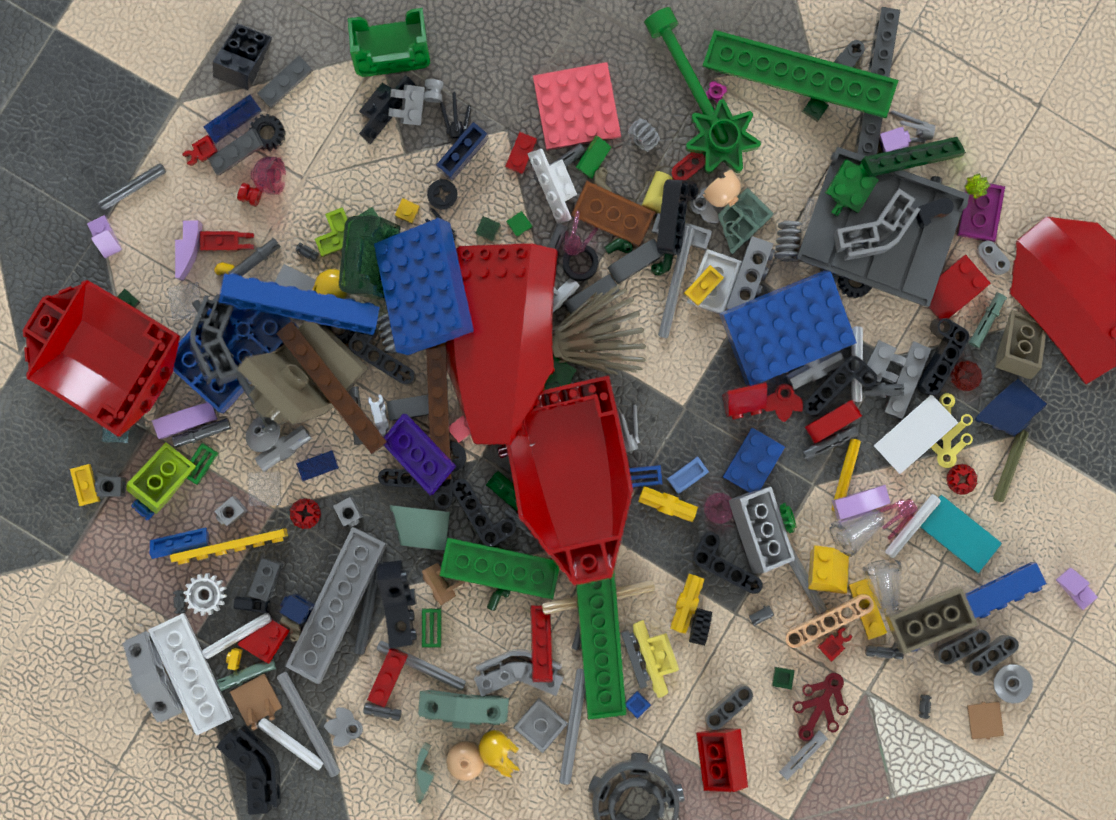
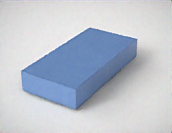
[667,457,709,494]

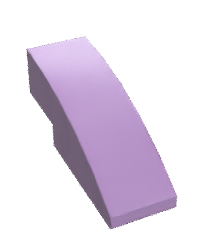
[175,220,203,280]
[152,402,218,439]
[832,485,891,520]

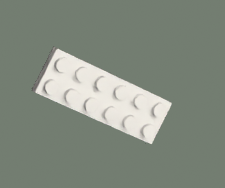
[148,613,233,736]

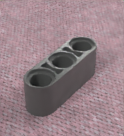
[608,239,664,284]
[564,274,620,315]
[386,395,429,421]
[934,628,990,665]
[965,635,1019,676]
[705,684,753,730]

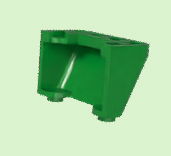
[347,8,430,77]

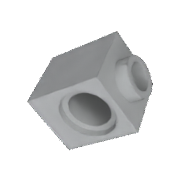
[215,496,248,526]
[333,497,363,528]

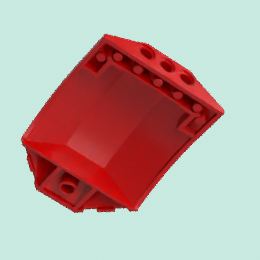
[1009,217,1116,384]
[23,280,180,437]

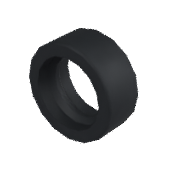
[563,244,598,281]

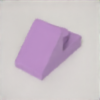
[87,215,122,258]
[1056,568,1098,610]

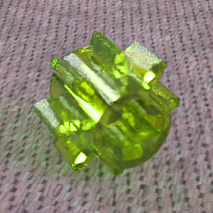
[964,173,990,199]

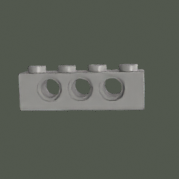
[725,236,775,310]

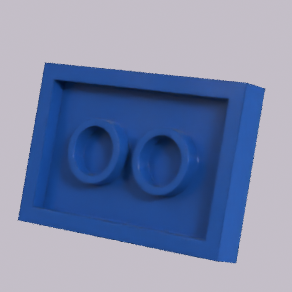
[723,428,785,493]

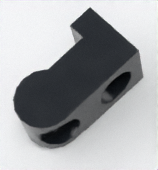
[916,198,954,229]

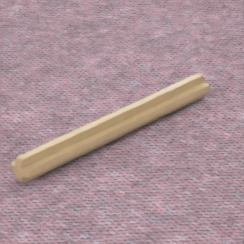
[542,580,655,615]

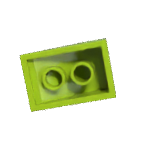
[127,442,196,514]

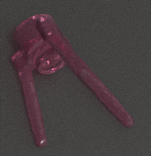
[563,211,598,255]
[876,498,918,540]

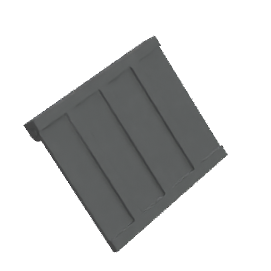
[796,147,970,308]

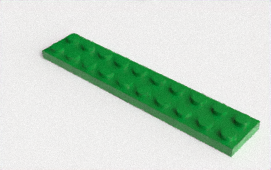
[702,30,899,119]

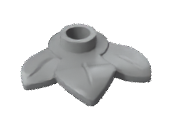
[690,187,727,223]
[324,707,363,747]

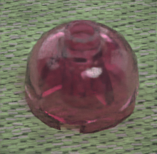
[251,156,286,195]

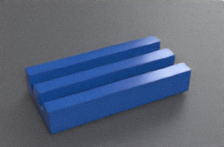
[629,465,662,487]

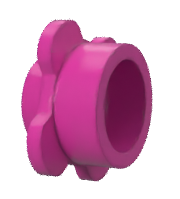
[705,81,727,103]

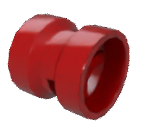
[237,183,262,207]

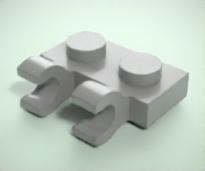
[388,85,425,126]
[864,340,907,384]
[368,394,390,437]

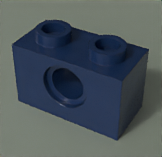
[280,593,315,625]

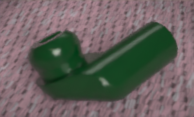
[604,238,633,255]
[651,254,674,276]
[487,588,511,611]

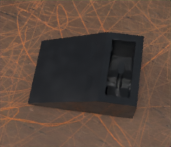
[213,23,272,91]

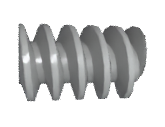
[774,221,802,262]
[377,313,398,354]

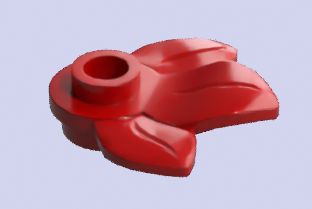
[765,384,803,422]

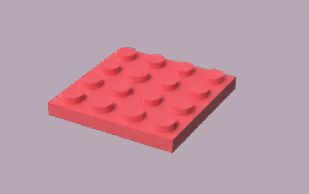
[533,62,621,151]

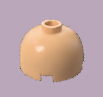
[703,170,741,207]
[446,741,484,781]

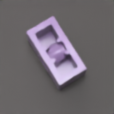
[879,127,911,153]

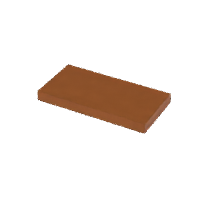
[571,181,656,247]

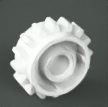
[183,573,227,616]

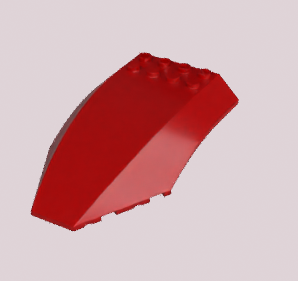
[446,243,558,445]
[506,375,633,585]

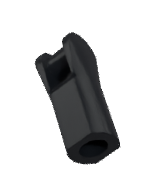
[234,596,270,613]

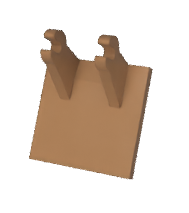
[422,563,465,606]
[230,673,282,730]

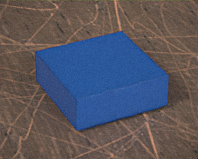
[625,691,651,719]

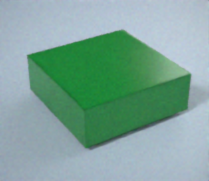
[506,211,533,238]

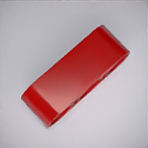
[805,399,862,444]

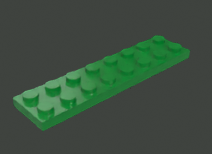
[576,571,626,720]

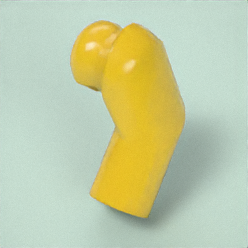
[214,262,235,276]

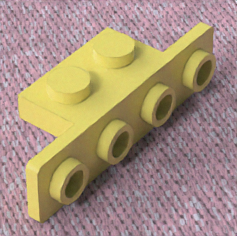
[633,620,679,698]

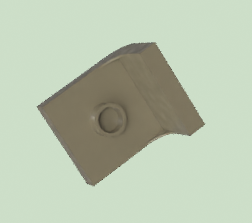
[237,321,369,425]

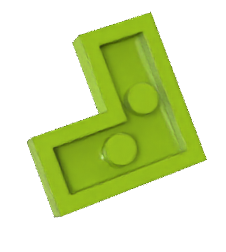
[315,207,357,257]

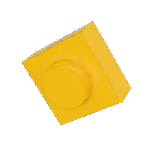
[395,198,420,224]
[226,648,243,670]

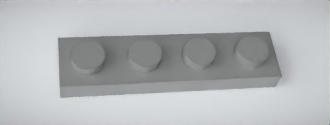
[883,341,931,419]

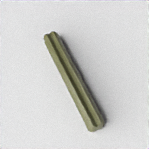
[993,430,1029,502]

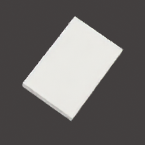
[687,249,742,314]

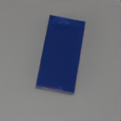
[296,450,339,482]

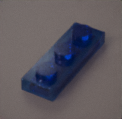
[203,94,262,143]

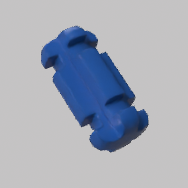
[131,499,154,520]

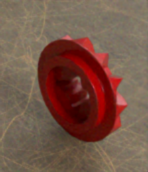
[947,464,978,495]
[290,498,321,529]

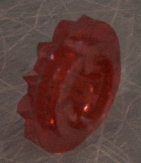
[951,361,983,391]

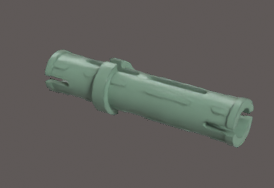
[968,292,1007,348]
[217,658,276,691]

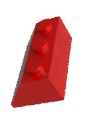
[696,728,748,792]

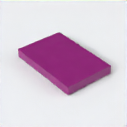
[956,179,1006,243]

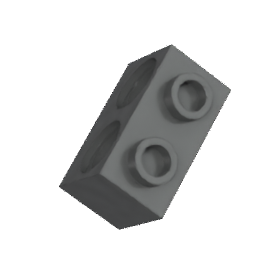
[248,558,284,602]

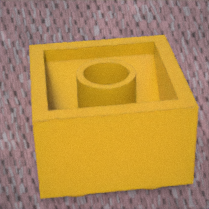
[808,545,849,594]

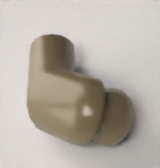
[594,167,612,191]
[279,616,302,642]

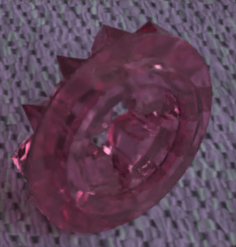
[704,493,733,524]

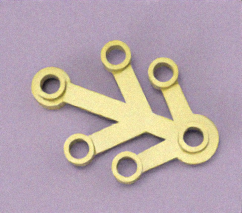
[930,393,973,468]

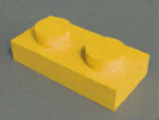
[684,265,724,306]
[70,464,100,506]

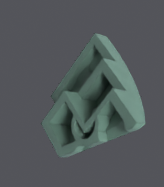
[718,187,775,254]
[390,505,450,550]
[415,742,435,804]

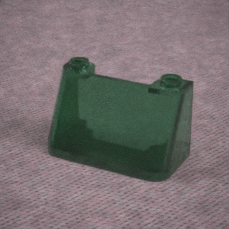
[339,216,401,301]

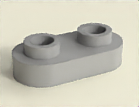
[977,241,1010,275]

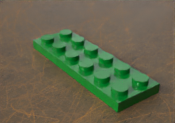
[439,538,560,600]

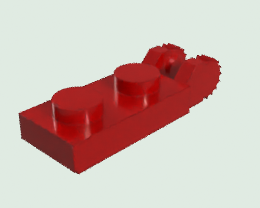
[200,231,254,251]

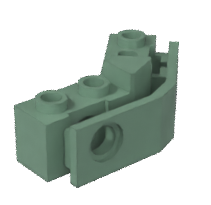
[418,690,509,729]

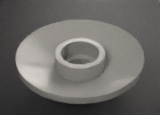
[246,417,280,452]
[994,664,1033,703]

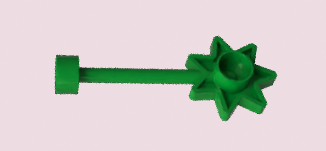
[644,7,761,174]

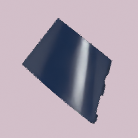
[975,379,1047,436]

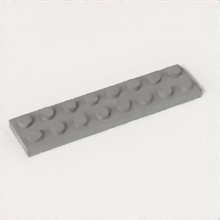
[285,527,387,684]

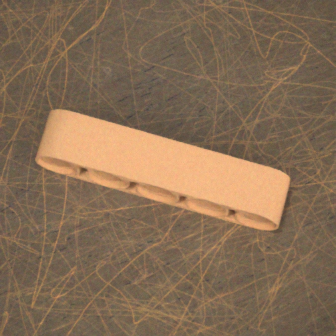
[785,594,874,648]

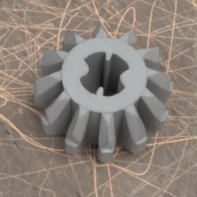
[628,118,660,152]

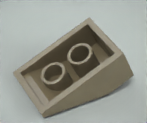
[995,310,1046,380]

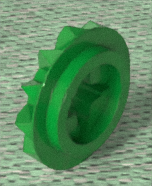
[780,503,797,533]

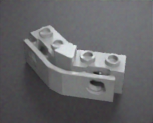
[833,189,920,261]
[123,631,183,722]
[474,649,564,697]

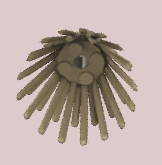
[552,284,646,375]

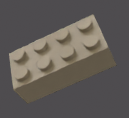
[885,587,978,654]

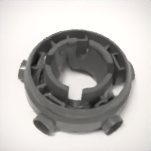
[587,752,685,820]

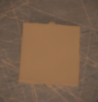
[967,701,1004,740]

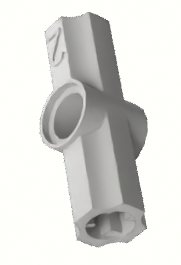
[786,351,844,390]
[255,425,312,472]

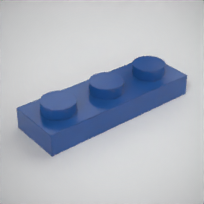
[149,527,209,559]

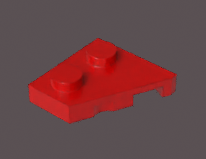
[237,620,290,664]

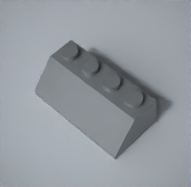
[728,487,796,573]

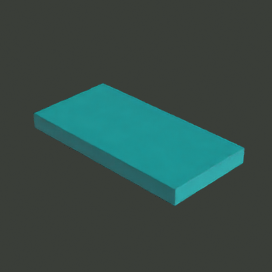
[920,495,1002,573]

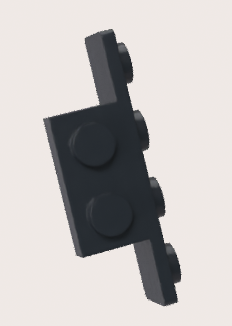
[359,75,416,144]

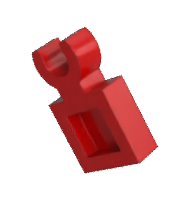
[182,135,218,166]
[817,627,853,662]

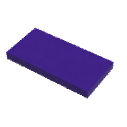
[384,413,456,495]

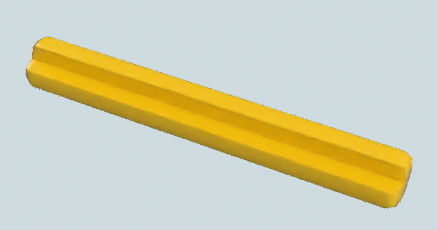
[831,438,861,512]

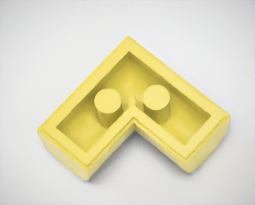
[641,171,673,214]

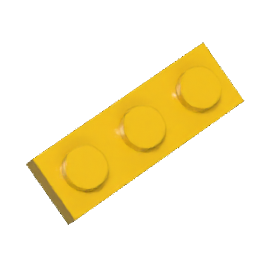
[848,578,887,640]

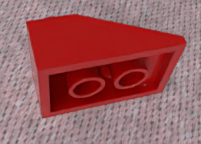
[928,254,991,319]
[722,383,767,420]

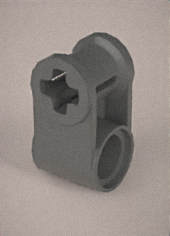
[834,40,865,67]

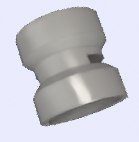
[423,79,444,103]

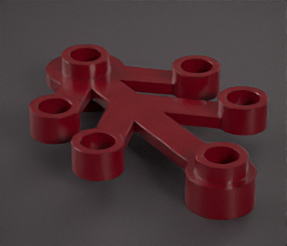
[792,672,848,741]

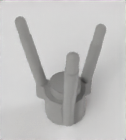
[891,110,935,143]
[620,405,640,452]

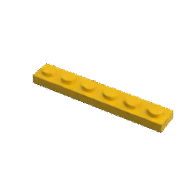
[170,529,288,565]

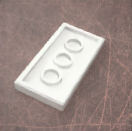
[874,395,958,474]

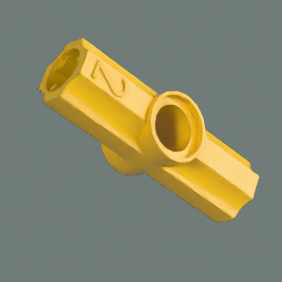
[638,487,698,522]
[670,573,704,634]

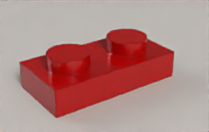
[505,132,537,175]

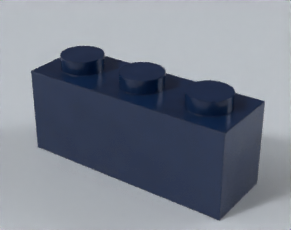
[436,122,489,182]

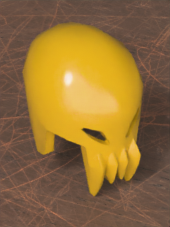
[312,269,351,299]
[479,730,520,777]

